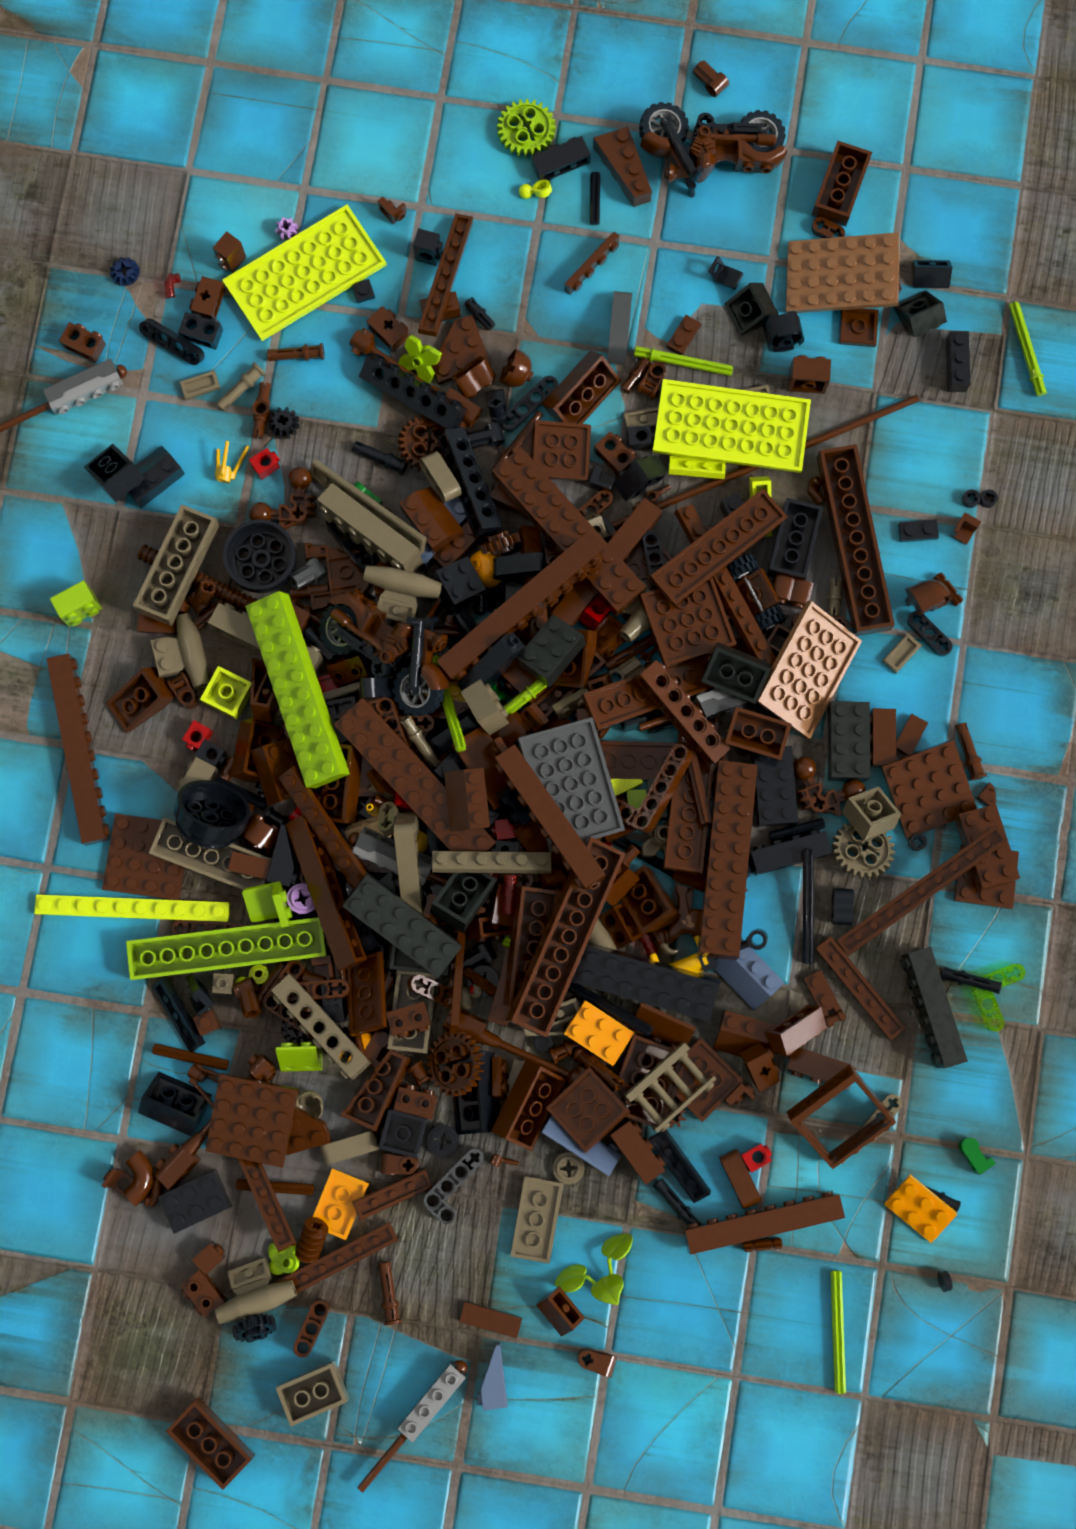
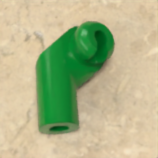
[491,684,509,702]

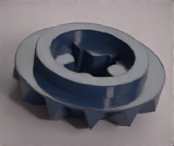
[110,257,140,286]

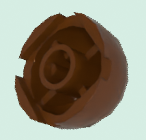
[499,349,534,388]

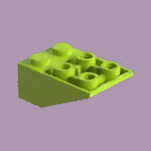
[276,1042,323,1072]

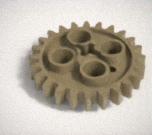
[831,822,895,880]

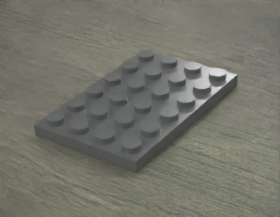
[517,717,625,852]

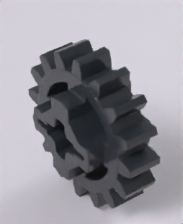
[232,1313,277,1343]

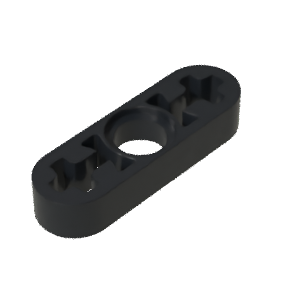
[907,611,953,657]

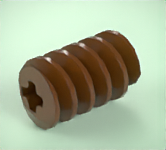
[295,1217,328,1263]

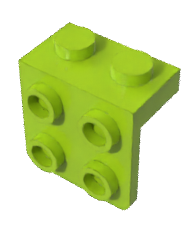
[242,881,292,928]

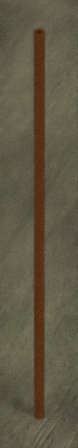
[611,395,919,529]

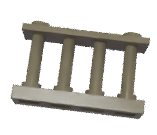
[623,1042,716,1133]

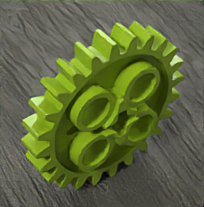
[497,98,556,158]

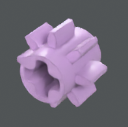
[275,217,298,241]

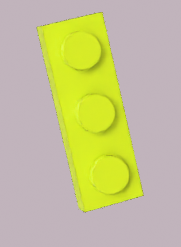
[668,456,726,479]

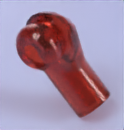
[164,273,181,298]

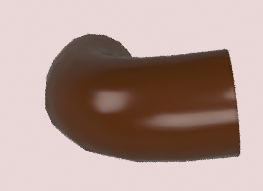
[123,1149,154,1206]

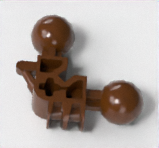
[249,467,317,530]
[793,756,866,817]

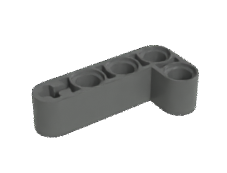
[607,291,632,365]
[423,1148,484,1225]

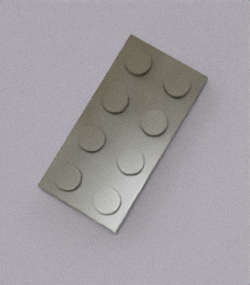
[510,1176,564,1264]

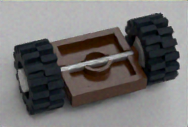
[726,554,786,633]

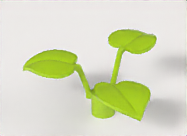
[555,1233,633,1305]

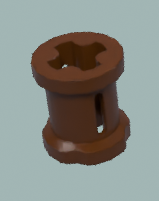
[407,1061,432,1087]

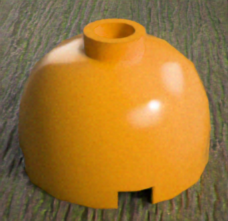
[470,550,502,588]

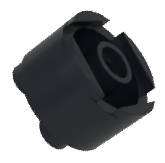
[763,311,804,352]

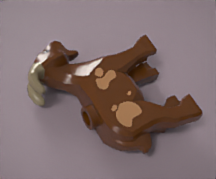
[652,885,702,955]

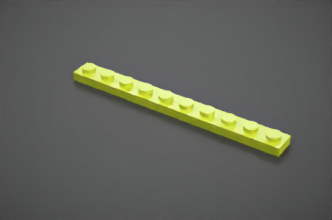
[34,895,231,922]

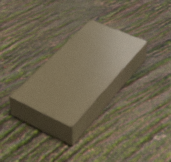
[179,370,221,401]
[882,633,922,674]

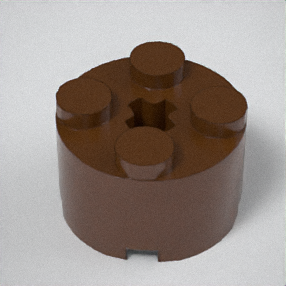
[238,813,280,857]

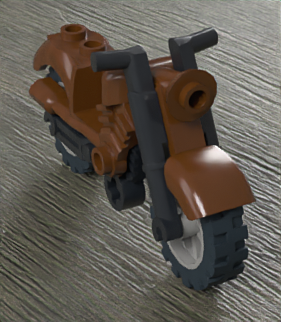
[639,102,787,197]
[318,589,450,716]

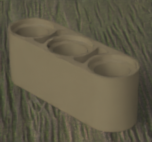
[419,451,462,503]
[320,1130,379,1165]

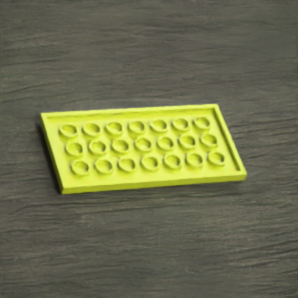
[222,205,387,341]
[652,379,811,473]

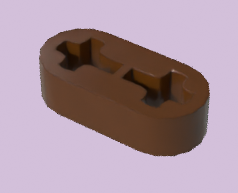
[811,217,845,239]

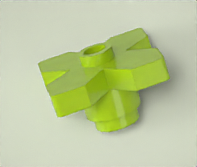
[399,335,442,383]

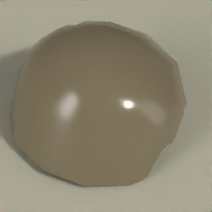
[296,1090,324,1119]

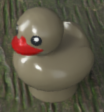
[460,985,482,1009]

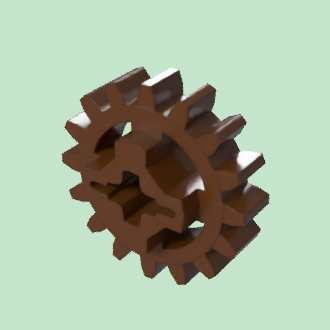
[479,530,521,556]

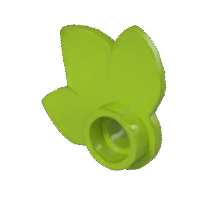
[268,1243,299,1275]

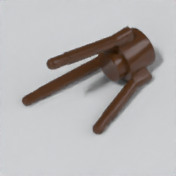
[187,1063,220,1108]

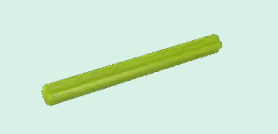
[432,655,466,752]
[830,1270,846,1394]

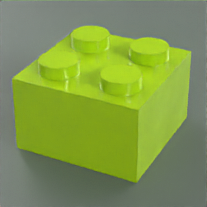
[50,580,103,627]

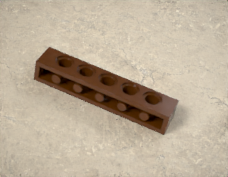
[633,660,731,766]

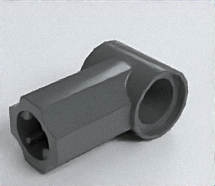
[289,557,328,591]

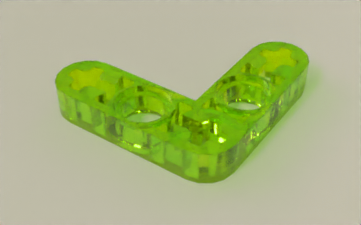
[970,963,1026,1032]

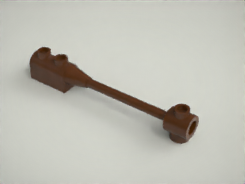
[349,328,484,428]
[442,1009,586,1086]
[154,1054,277,1190]

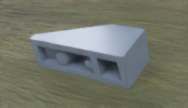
[478,1342,508,1411]

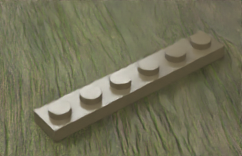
[432,851,551,874]

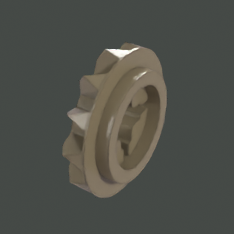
[553,1152,585,1184]

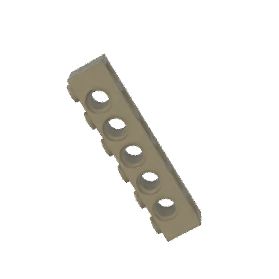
[271,974,371,1080]

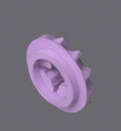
[287,883,315,914]

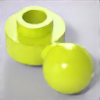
[519,179,552,199]
[235,965,269,985]

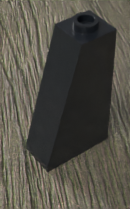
[457,632,525,691]

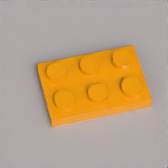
[563,1000,634,1066]
[313,1168,369,1240]
[884,1174,957,1243]

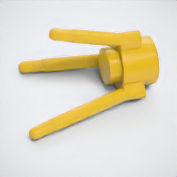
[214,441,249,483]

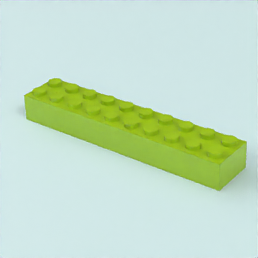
[245,591,350,788]
[126,917,328,980]

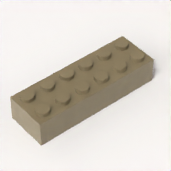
[317,483,423,573]
[133,504,219,626]
[208,603,325,676]
[149,817,272,891]

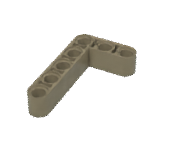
[394,811,424,914]

